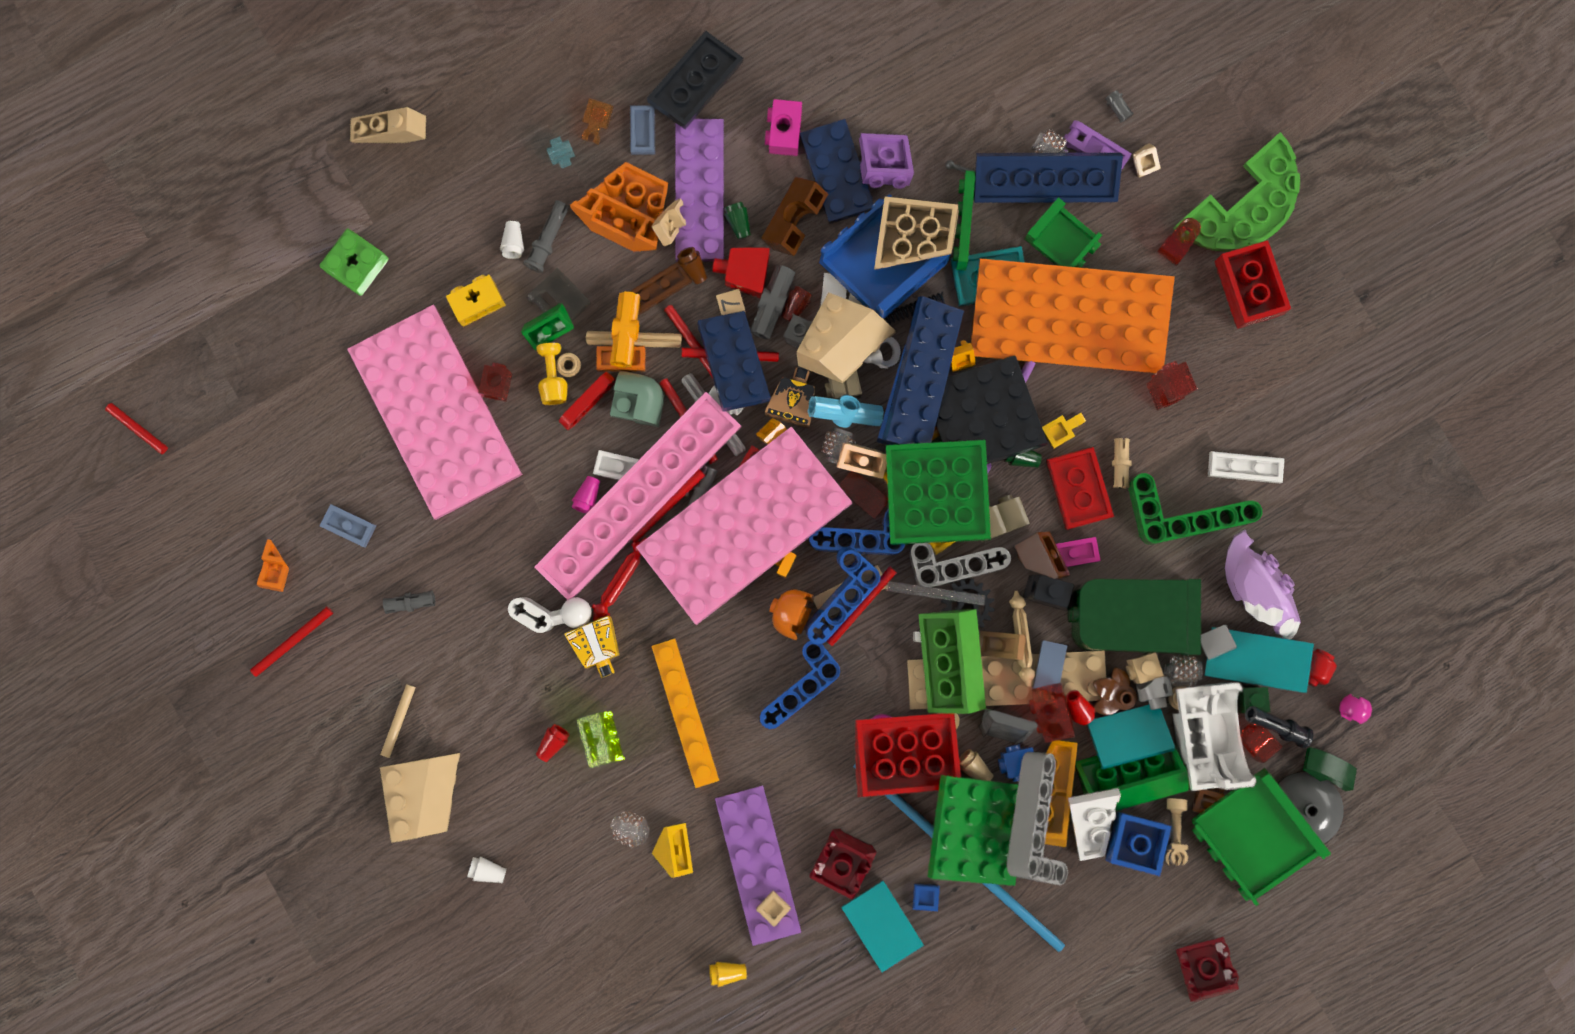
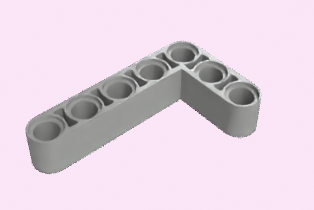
[1007,752,1068,885]

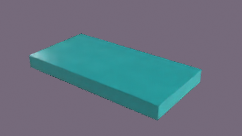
[1204,627,1314,693]

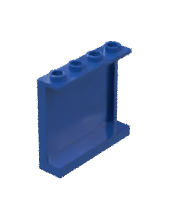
[819,194,951,319]

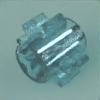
[546,136,575,169]

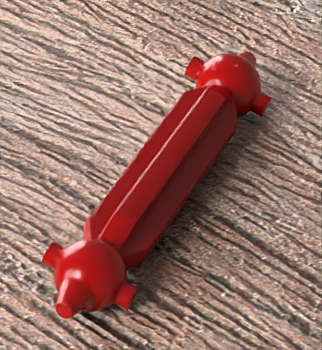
[591,537,647,621]

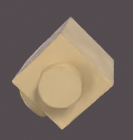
[1126,652,1164,684]

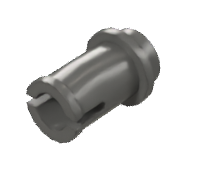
[1105,90,1134,123]

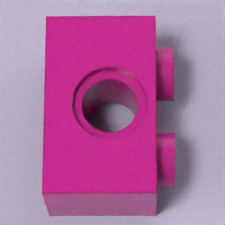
[765,99,802,156]

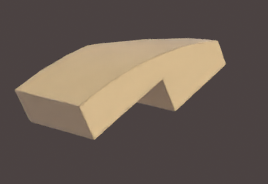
[651,198,686,246]

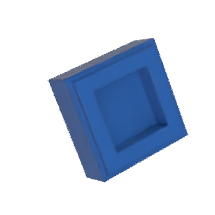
[912,883,940,912]

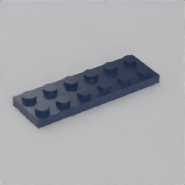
[973,153,1123,203]
[882,296,964,444]

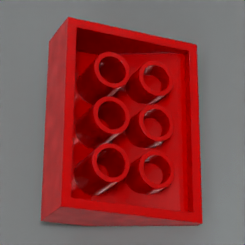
[855,713,961,797]

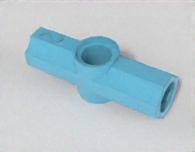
[808,395,884,428]

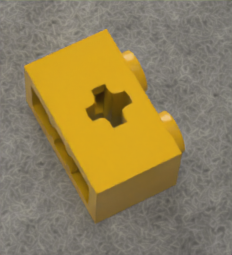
[446,275,506,327]

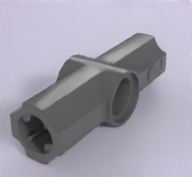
[751,265,795,340]

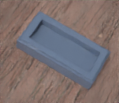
[630,105,655,155]
[1032,640,1067,694]

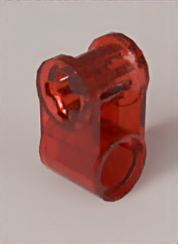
[1157,218,1201,266]

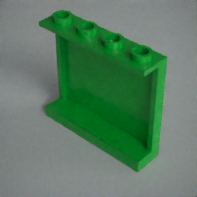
[1191,768,1331,906]

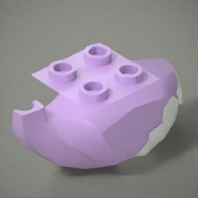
[1225,529,1301,640]

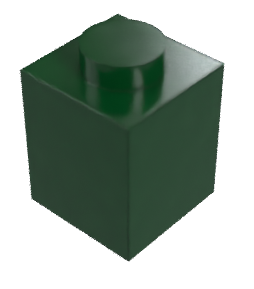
[1237,687,1270,714]

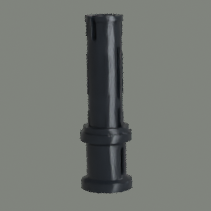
[1245,706,1314,748]

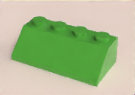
[919,609,986,714]

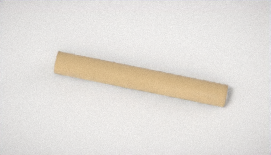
[380,684,416,758]

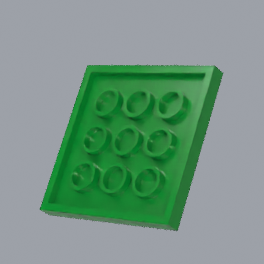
[886,440,991,545]
[927,775,1018,886]

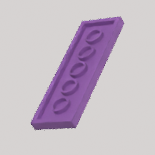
[675,119,724,262]
[715,785,801,946]

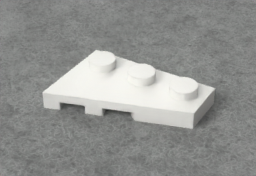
[1068,788,1120,861]

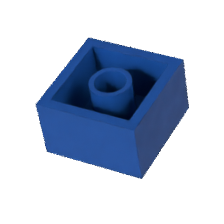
[1105,811,1172,876]

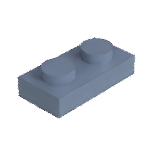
[320,504,376,548]

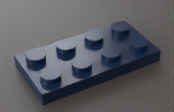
[800,119,874,224]
[697,311,771,412]

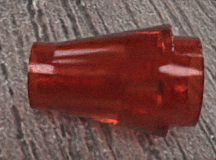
[782,286,812,321]

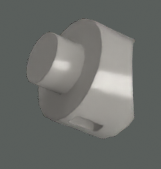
[1136,676,1173,710]

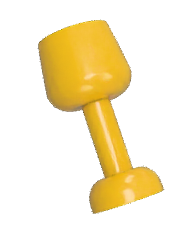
[536,343,567,405]

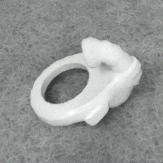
[863,337,901,369]

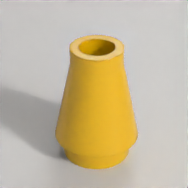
[709,962,747,987]

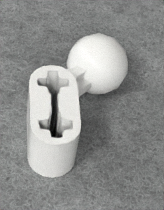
[508,597,591,633]

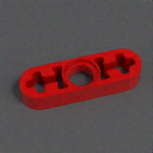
[559,371,616,430]

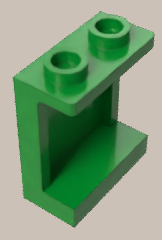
[1024,197,1102,268]

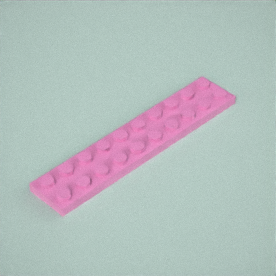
[535,392,742,600]

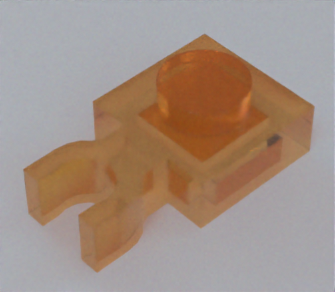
[581,98,614,145]

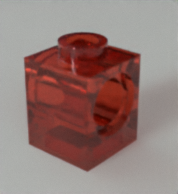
[478,363,512,402]
[1241,723,1283,763]

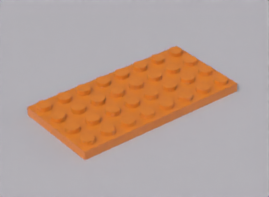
[971,259,1175,374]

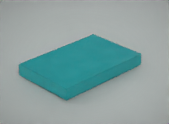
[950,246,1025,307]
[1087,705,1175,770]
[841,880,924,972]

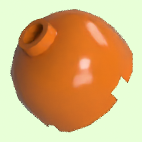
[769,589,814,640]

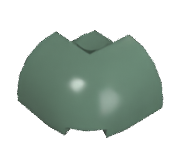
[610,371,664,427]

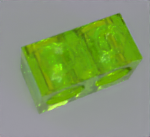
[577,712,624,768]

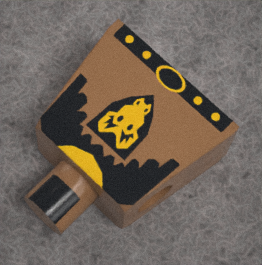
[765,368,815,429]

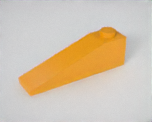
[1045,740,1078,847]

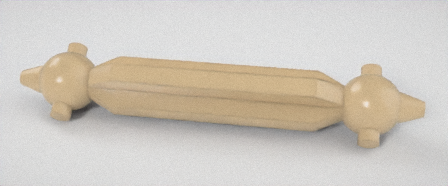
[1009,591,1035,687]

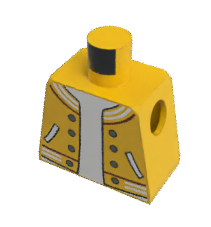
[565,616,619,678]

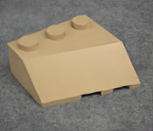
[874,197,959,270]
[797,292,896,384]
[380,753,460,843]

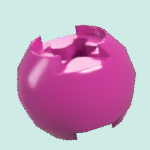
[1339,694,1372,724]

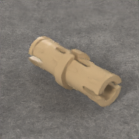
[1112,438,1132,488]

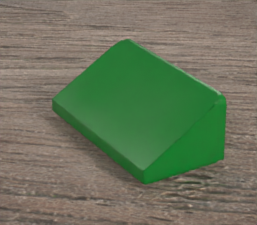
[521,303,574,351]

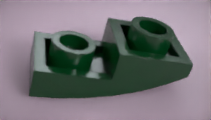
[1303,747,1357,792]

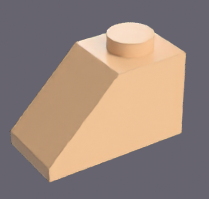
[836,443,887,479]

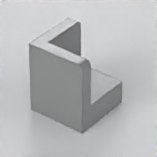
[1201,625,1237,661]

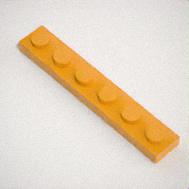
[652,639,719,788]

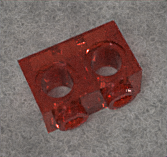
[1029,683,1075,743]

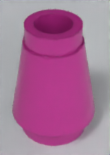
[572,476,600,514]

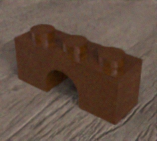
[761,177,828,256]

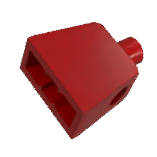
[713,248,770,298]

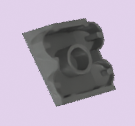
[979,709,1038,744]

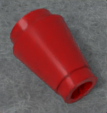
[1066,690,1095,725]
[535,724,570,762]

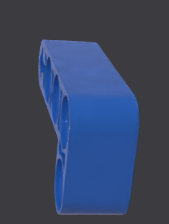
[809,509,905,555]
[805,547,880,644]
[760,641,840,729]

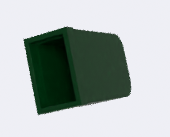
[1068,579,1201,656]

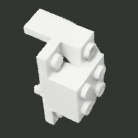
[1172,683,1256,791]

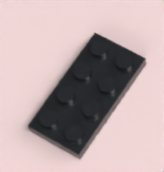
[647,31,743,130]

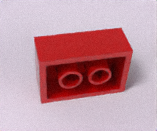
[1214,240,1291,329]

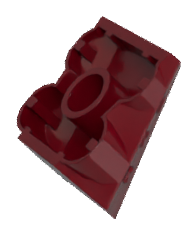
[809,829,877,899]
[1176,937,1239,1002]

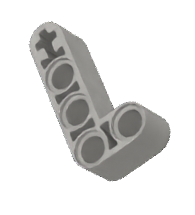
[909,543,1011,589]

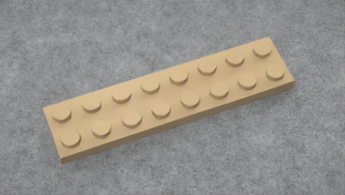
[907,651,1106,710]

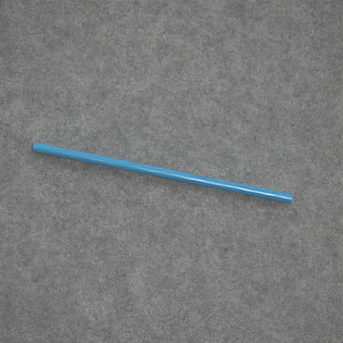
[853,763,1065,952]

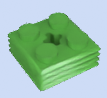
[319,228,389,296]

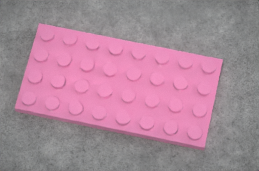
[348,305,522,520]
[636,427,852,625]

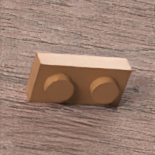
[979,631,1026,660]

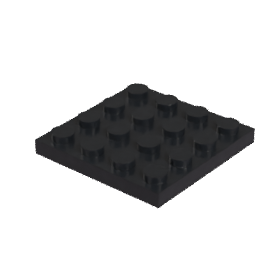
[936,355,1047,464]

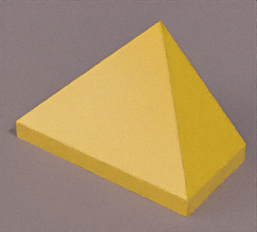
[652,823,693,878]

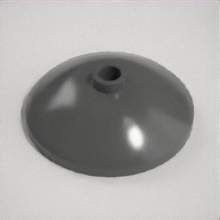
[1277,772,1344,844]

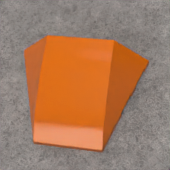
[570,162,668,252]

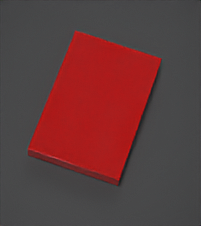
[1046,447,1114,530]

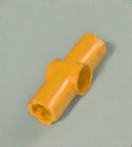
[610,291,640,368]

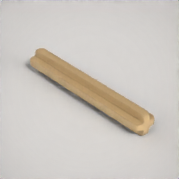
[586,331,682,348]

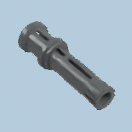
[523,200,570,273]

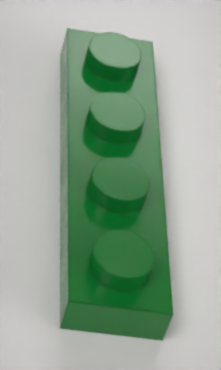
[953,170,975,271]

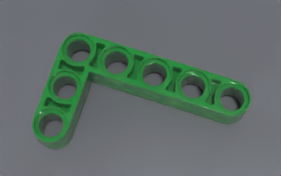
[1128,473,1262,545]

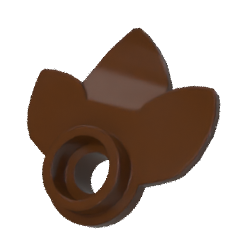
[1093,667,1137,715]

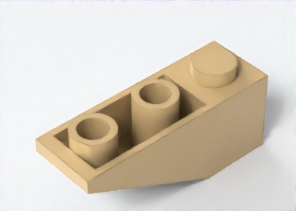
[350,107,426,143]

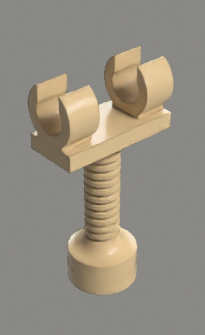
[1164,799,1188,867]

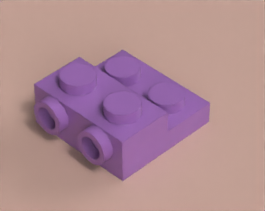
[859,133,914,189]

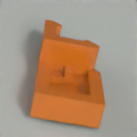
[256,539,289,592]

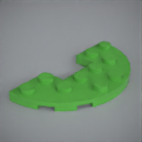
[1173,132,1300,252]

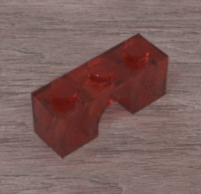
[1146,361,1197,411]

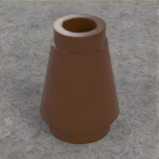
[677,247,707,284]

